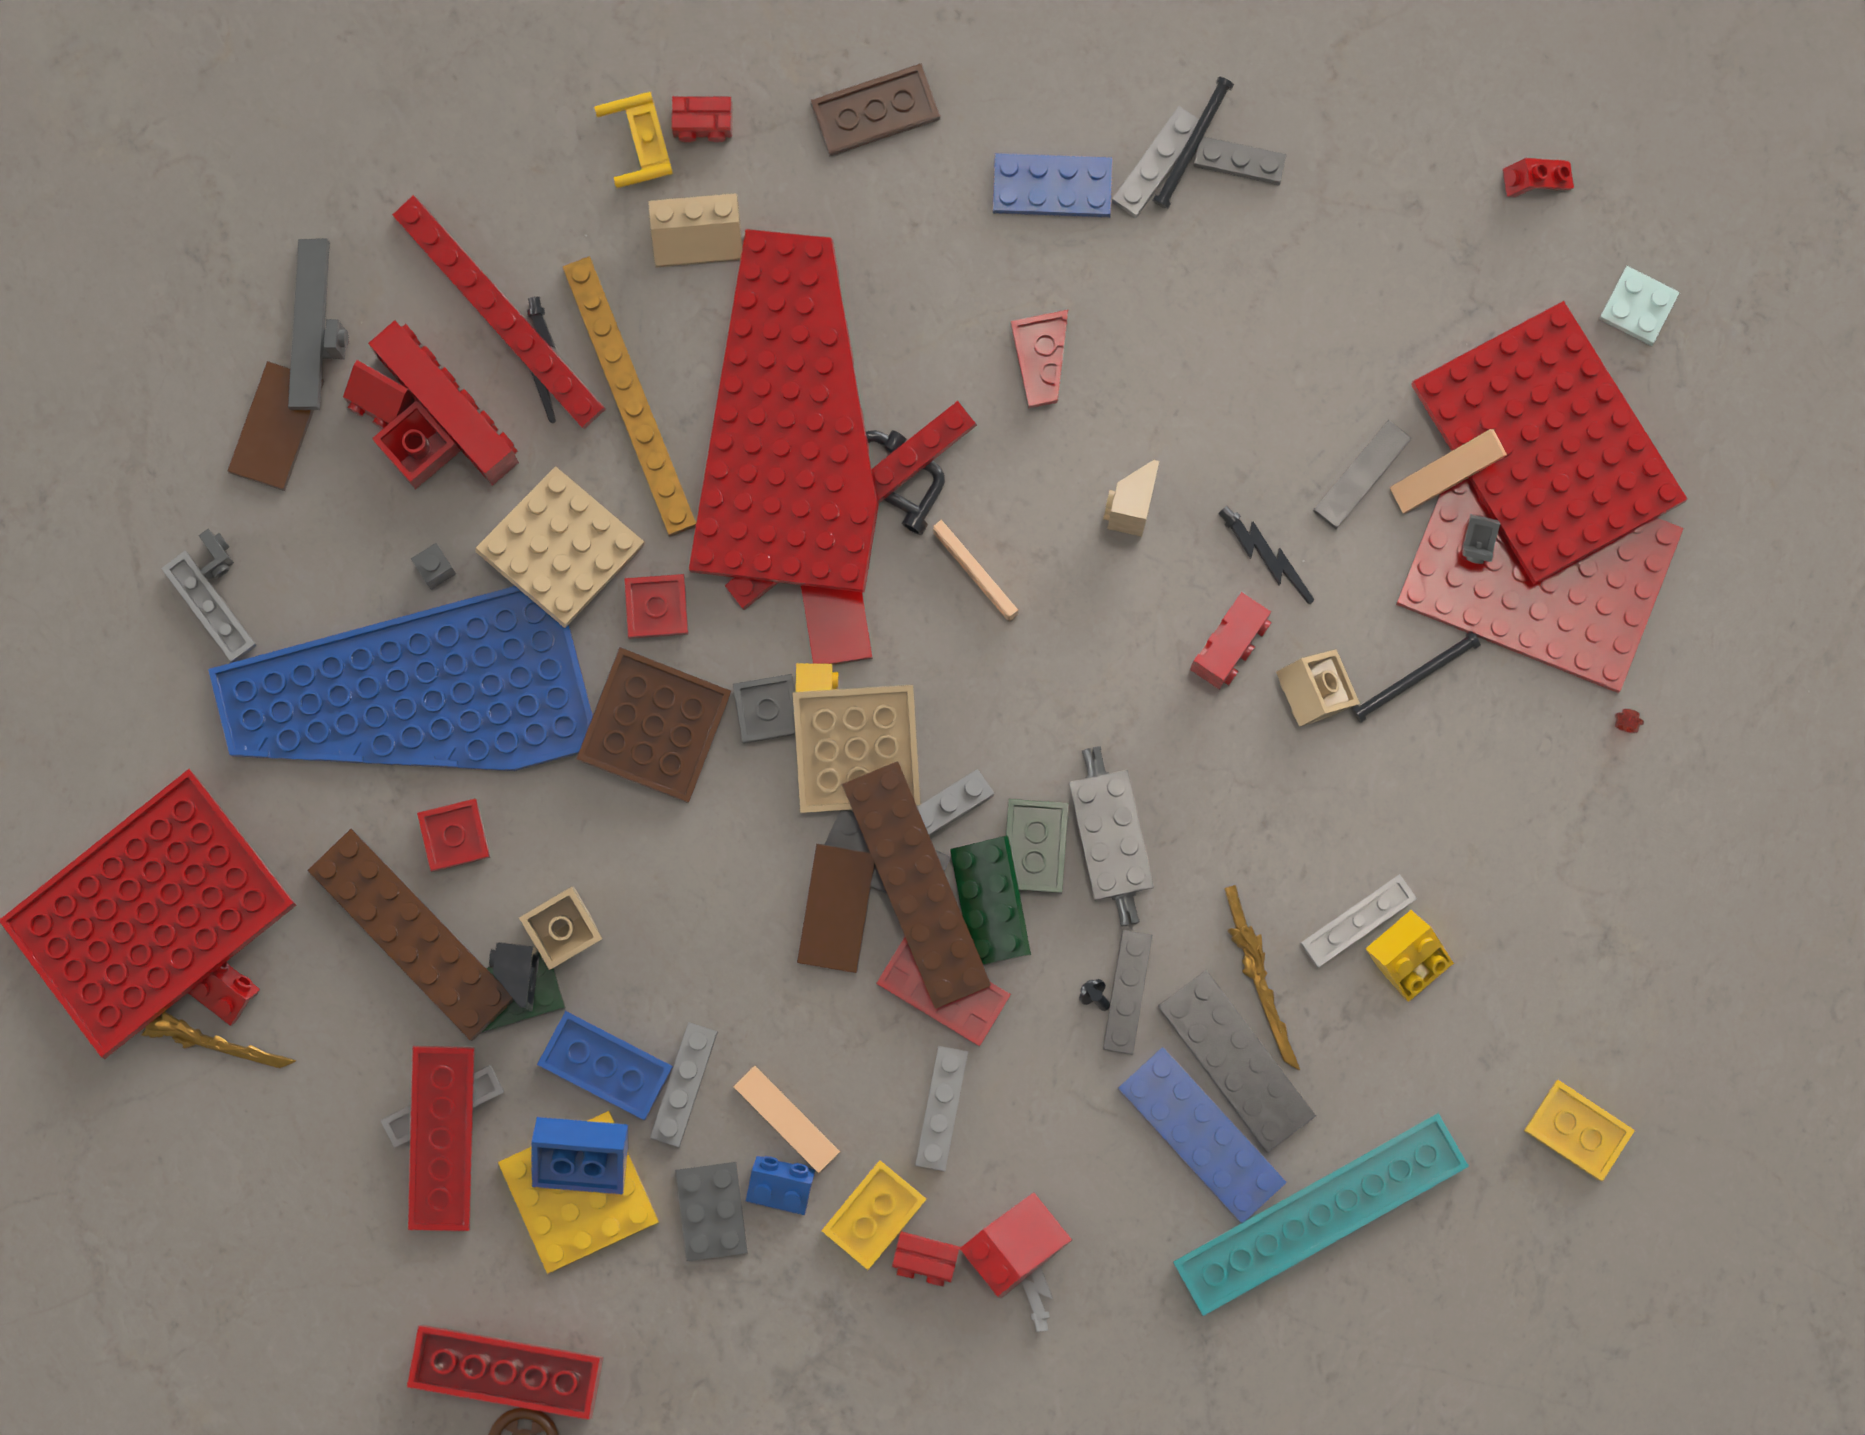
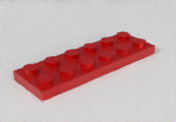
[408,1046,475,1231]

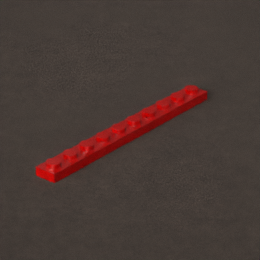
[392,195,606,429]
[724,401,977,610]

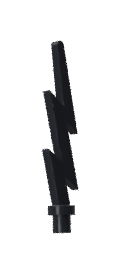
[527,296,556,423]
[1218,506,1314,604]

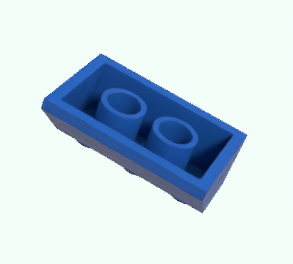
[531,1117,628,1194]

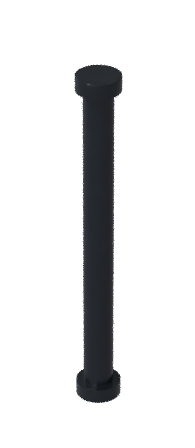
[1153,76,1234,209]
[1351,631,1481,723]

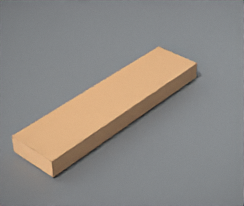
[1390,429,1507,513]
[933,519,1018,621]
[733,1065,840,1173]

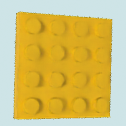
[498,1111,659,1274]

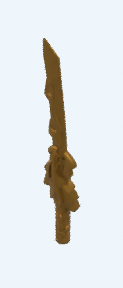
[1224,885,1300,1070]
[141,1012,296,1068]

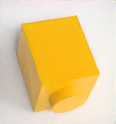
[796,663,839,692]

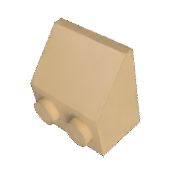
[1276,649,1360,727]
[519,886,602,970]

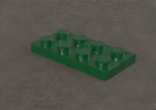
[950,836,1031,966]

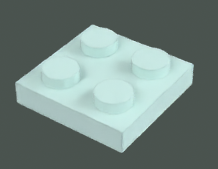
[1599,266,1680,346]

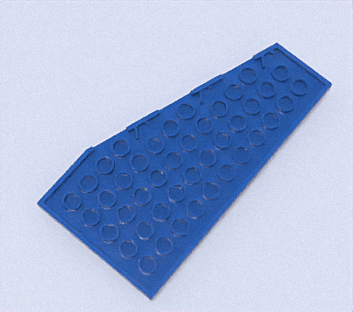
[208,586,593,771]

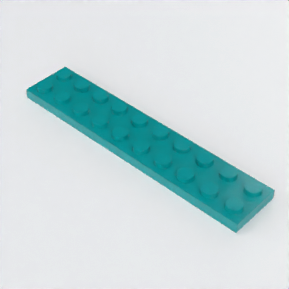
[1173,1113,1469,1316]

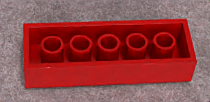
[368,320,519,486]
[407,1325,604,1420]

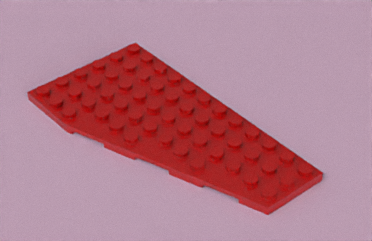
[689,229,879,593]

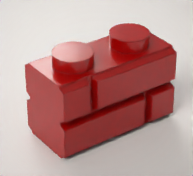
[672,96,732,142]
[892,1231,960,1287]

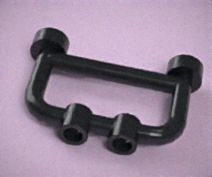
[866,430,945,535]

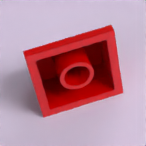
[343,360,415,429]
[372,400,460,490]

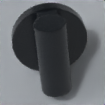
[1079,979,1110,1011]

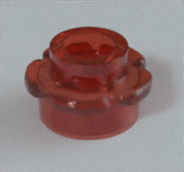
[1615,708,1644,733]

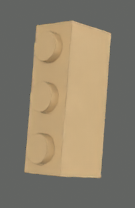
[649,193,742,267]
[1103,460,1159,537]

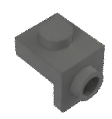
[323,319,349,359]
[1462,514,1500,564]
[198,529,234,579]

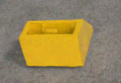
[1365,910,1454,1002]

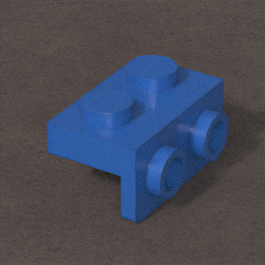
[746,1156,815,1215]

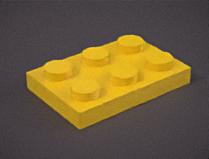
[1523,1079,1635,1182]
[821,1160,927,1270]

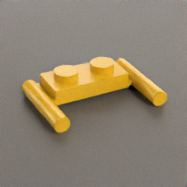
[594,91,673,189]

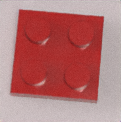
[624,574,688,639]
[417,798,490,872]

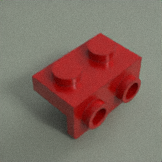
[188,962,260,1026]

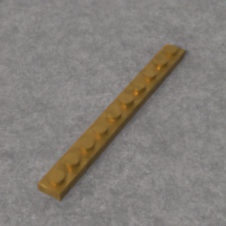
[562,256,696,537]

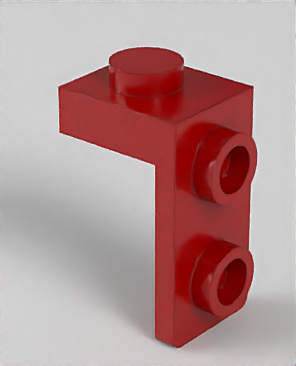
[1503,158,1574,197]

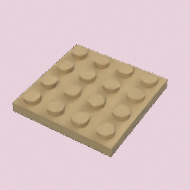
[475,466,645,628]
[793,684,921,813]

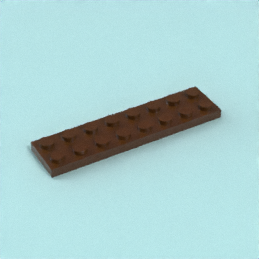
[842,761,991,1009]
[307,829,514,1041]

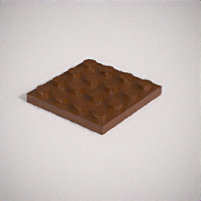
[576,647,731,803]

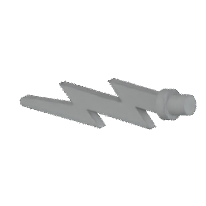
[1022,1198,1053,1332]

